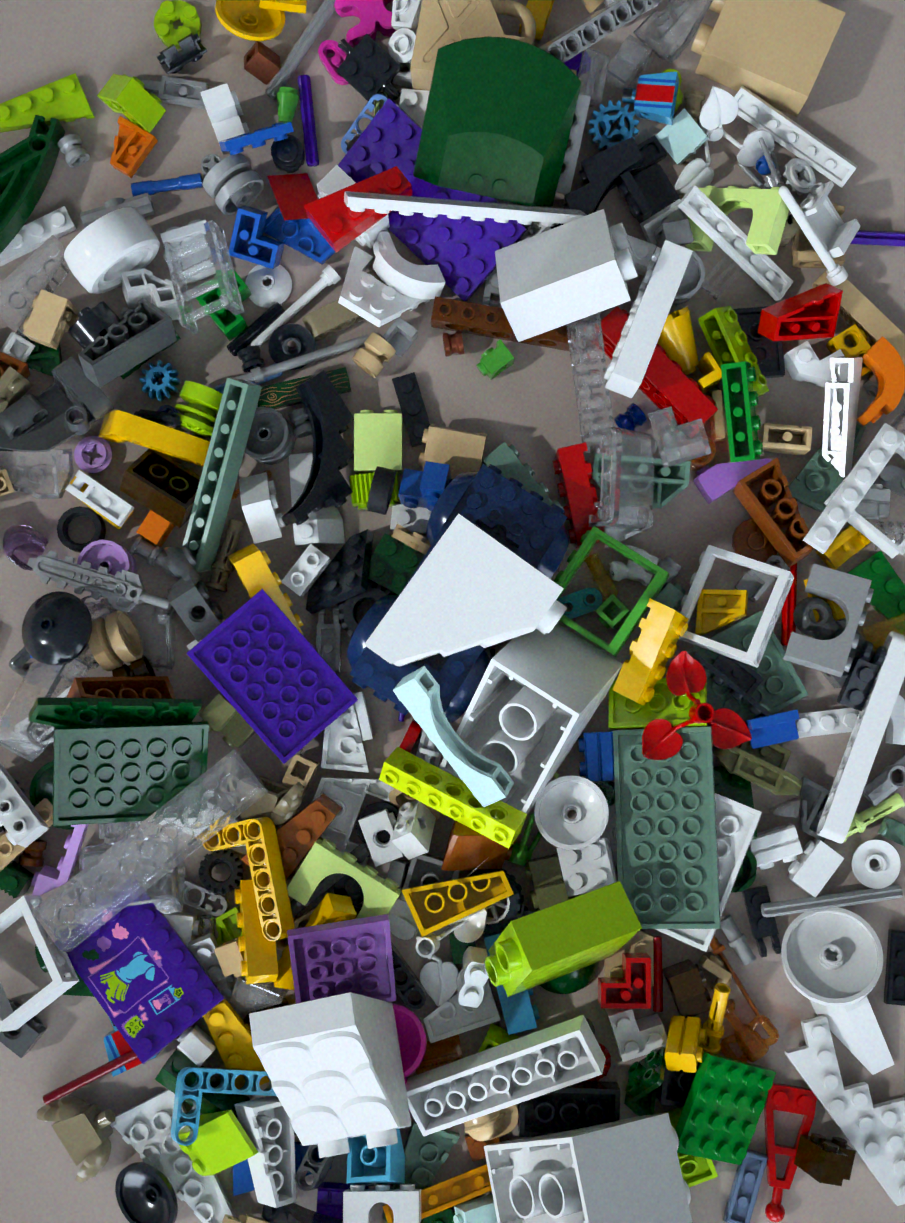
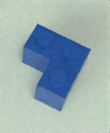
[228,205,285,269]
[398,461,452,511]

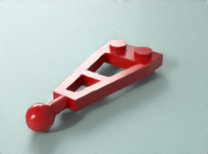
[764,1082,817,1222]

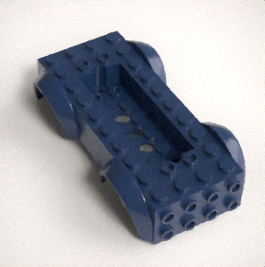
[347,464,569,723]

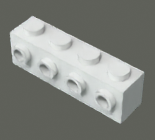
[0,761,50,848]

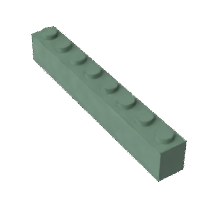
[182,378,262,572]

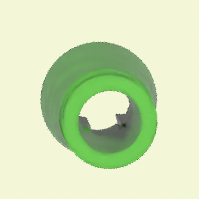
[276,87,299,123]

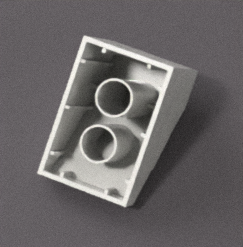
[364,514,567,667]
[439,623,623,815]
[249,992,412,1158]

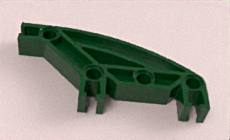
[0,115,65,254]

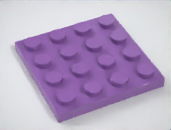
[287,914,396,1004]

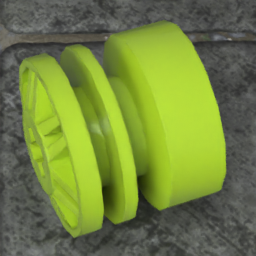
[174,381,223,438]

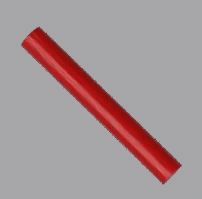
[653,936,663,1012]

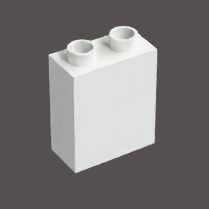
[495,209,638,342]

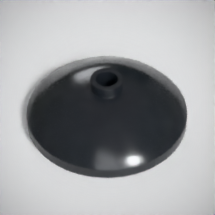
[22,591,92,666]
[115,1162,178,1223]

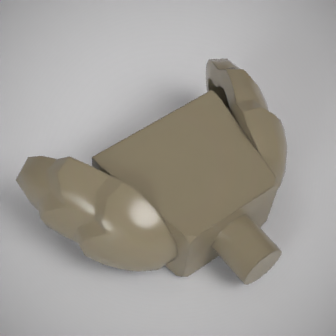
[228,758,304,833]
[37,1096,115,1183]

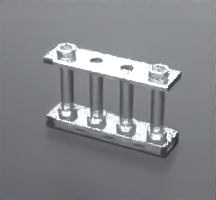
[163,220,244,334]

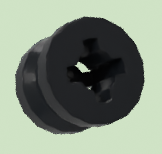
[237,345,266,373]

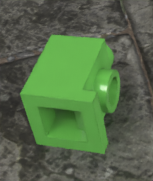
[476,339,514,380]

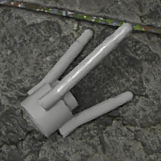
[738,138,787,189]

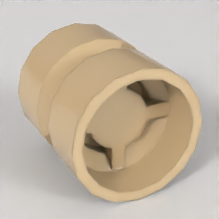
[352,332,396,378]

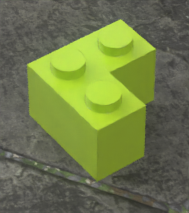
[97,74,166,133]

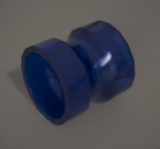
[614,403,647,436]

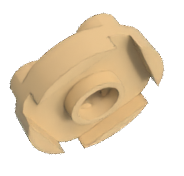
[391,524,431,555]

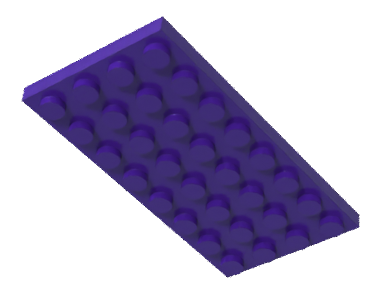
[338,98,528,302]

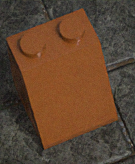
[441,820,517,871]

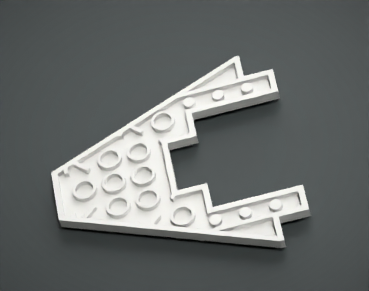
[785,1015,905,1206]

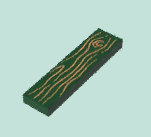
[258,367,352,409]

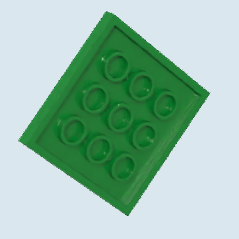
[675,1052,776,1165]

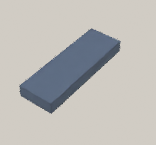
[723,1149,768,1223]

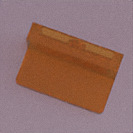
[415,1035,463,1075]

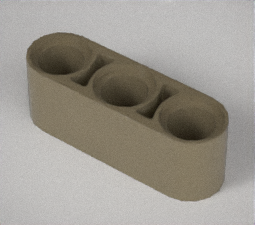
[302,299,364,342]

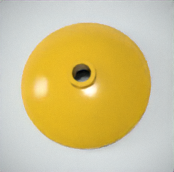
[215,0,285,42]

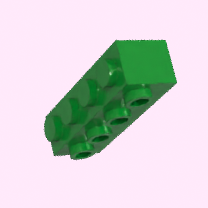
[721,361,763,463]

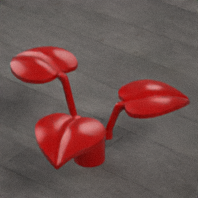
[642,651,752,760]

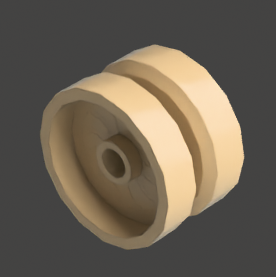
[88,610,143,671]

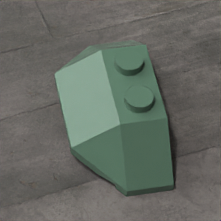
[592,453,691,509]

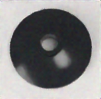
[268,323,316,370]

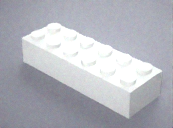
[604,240,693,398]

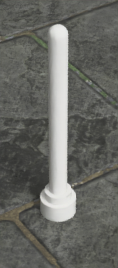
[778,186,848,286]
[251,265,341,348]

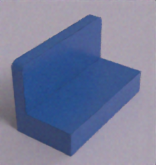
[745,709,800,749]

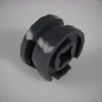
[271,134,305,173]

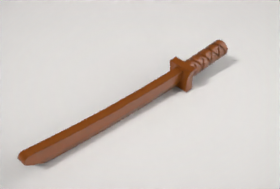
[710,935,772,1037]

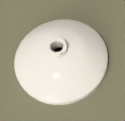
[534,776,609,850]

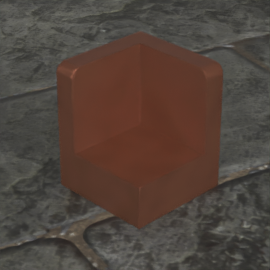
[244,41,281,84]

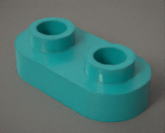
[558,588,602,619]

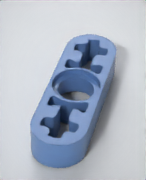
[341,93,389,154]

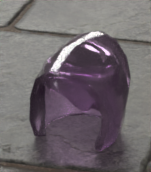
[2,524,49,571]

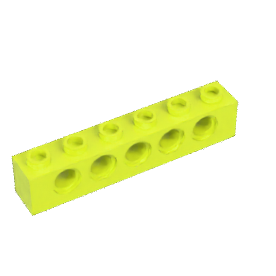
[379,747,527,849]

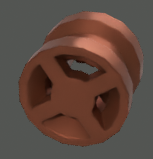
[442,331,464,357]

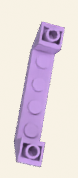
[31,824,89,896]

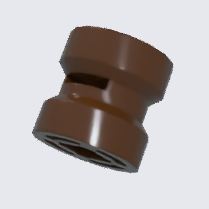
[18,839,47,867]

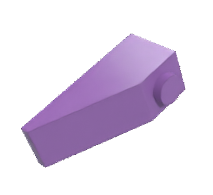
[693,458,772,504]

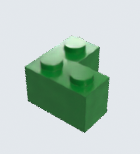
[196,268,252,341]

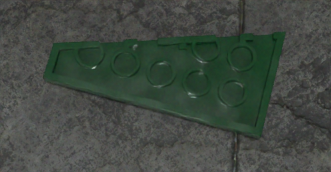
[28,697,202,727]

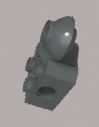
[164,546,224,642]
[793,597,875,688]

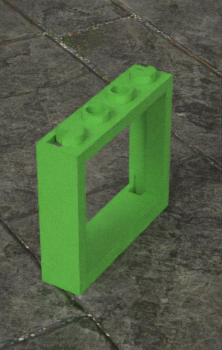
[554,526,669,657]

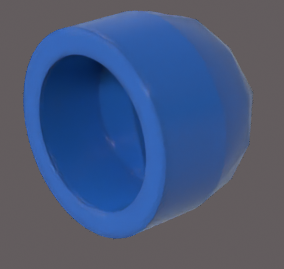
[756,155,776,175]

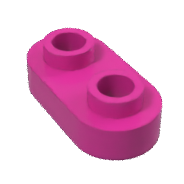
[318,40,349,85]

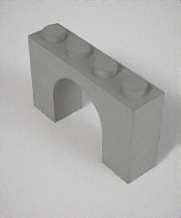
[783,563,874,677]

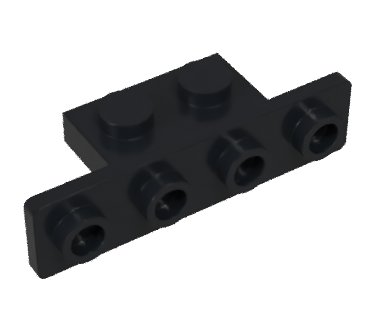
[689,651,771,718]

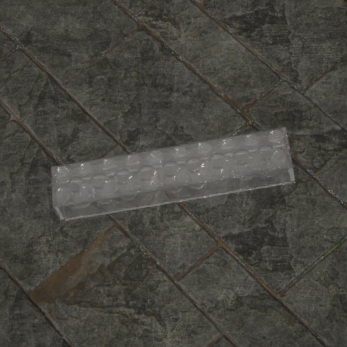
[31,749,269,952]

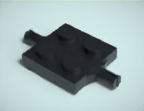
[336,34,402,102]

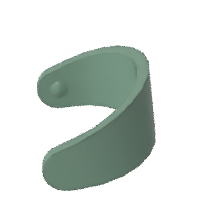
[877,817,905,846]

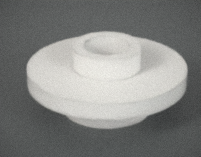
[388,28,416,64]

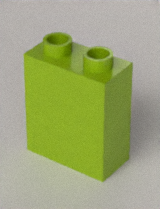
[484,881,642,997]

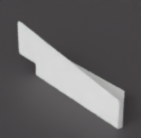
[822,357,863,477]

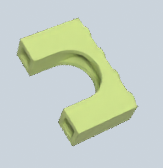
[685,186,789,255]
[287,838,401,919]

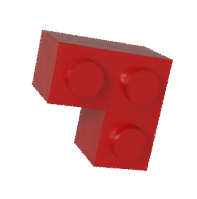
[598,953,651,1009]

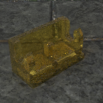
[863,613,905,651]

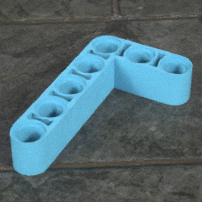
[171,1067,277,1146]

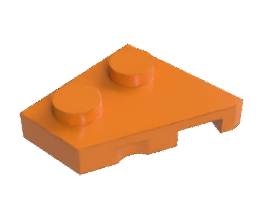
[110,116,158,178]

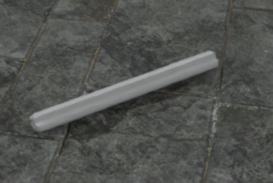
[265,0,336,100]
[761,884,903,918]

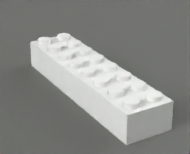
[405,1015,606,1136]

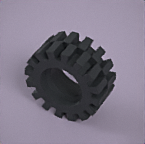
[198,849,244,896]

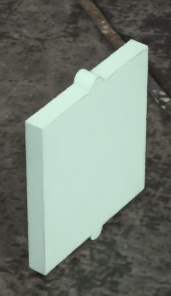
[656,108,709,166]

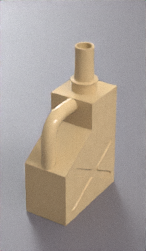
[410,0,577,91]

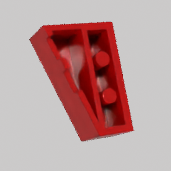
[758,283,843,341]

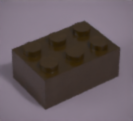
[120,449,201,528]

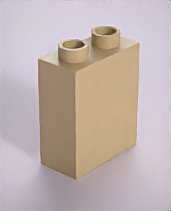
[690,0,846,117]

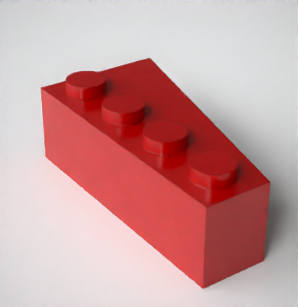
[304,166,413,253]
[552,442,604,548]

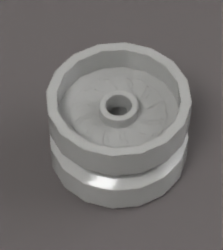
[202,153,264,215]
[672,247,705,306]

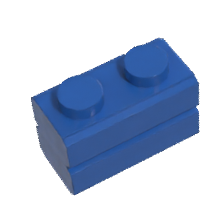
[578,732,615,782]

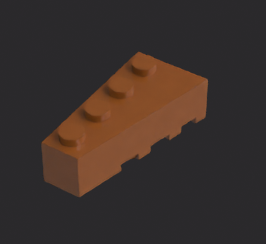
[241,793,342,882]

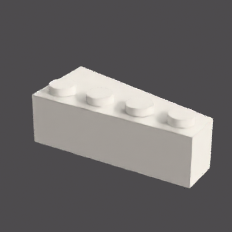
[235,1096,296,1208]

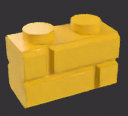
[665,1015,706,1073]

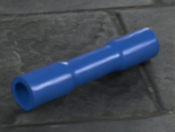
[131,173,203,197]

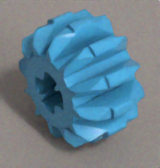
[139,360,181,402]

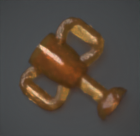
[720,999,779,1062]

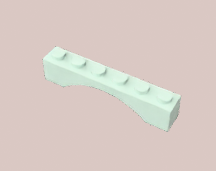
[393,666,514,807]

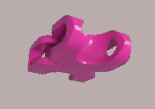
[334,0,397,47]

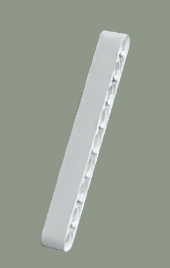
[817,631,905,844]

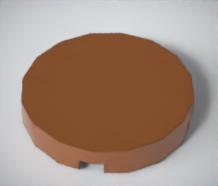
[732,518,777,563]

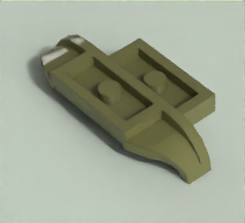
[713,741,803,796]

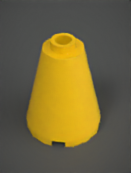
[657,306,699,375]

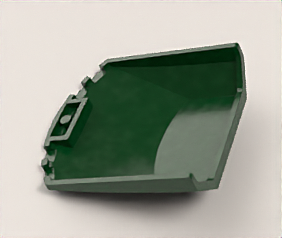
[413,36,582,206]

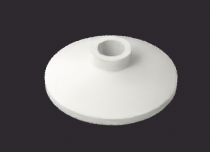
[245,265,292,309]
[851,840,901,889]

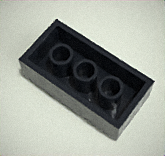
[518,1081,620,1137]

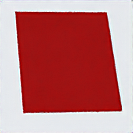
[267,173,318,220]

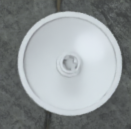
[781,907,883,1006]

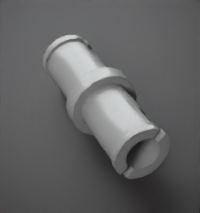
[721,915,757,966]

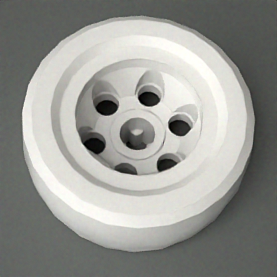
[64,207,160,294]

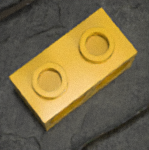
[826,324,871,377]

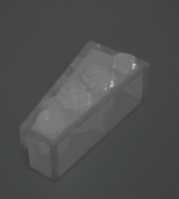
[0,235,70,337]

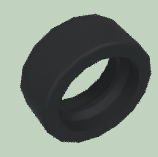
[367,466,396,515]
[57,506,106,553]

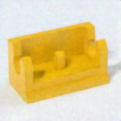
[816,525,870,570]

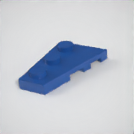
[219,122,294,155]
[263,207,335,265]

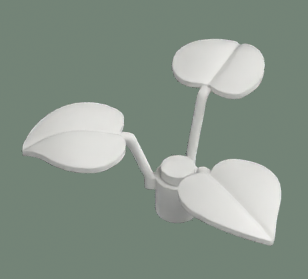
[674,86,775,194]
[388,899,487,1006]

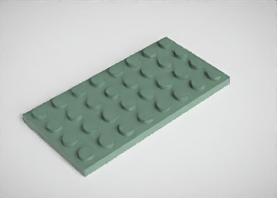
[613,727,721,929]

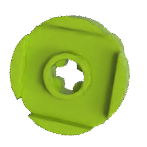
[154,0,202,49]

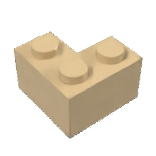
[23,289,80,350]

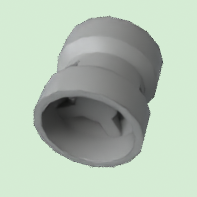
[58,134,90,168]

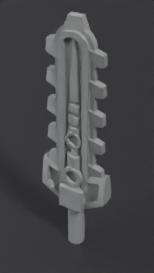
[27,550,171,613]

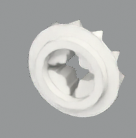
[783,158,816,195]

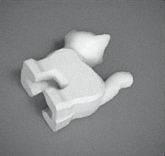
[609,545,659,586]

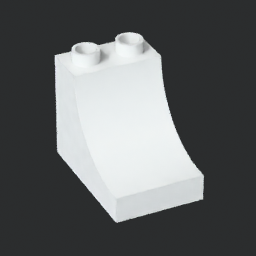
[484,1113,692,1223]

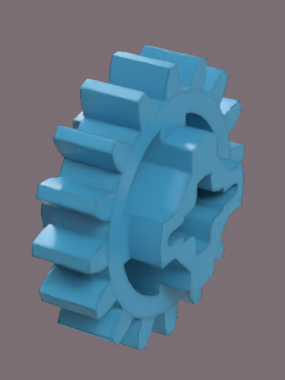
[588,100,639,151]

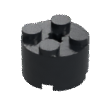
[68,301,122,349]

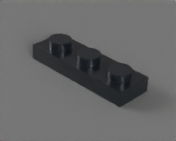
[392,372,430,447]

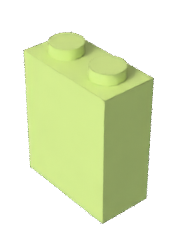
[354,410,403,474]

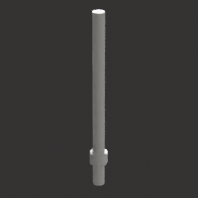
[234,334,369,383]

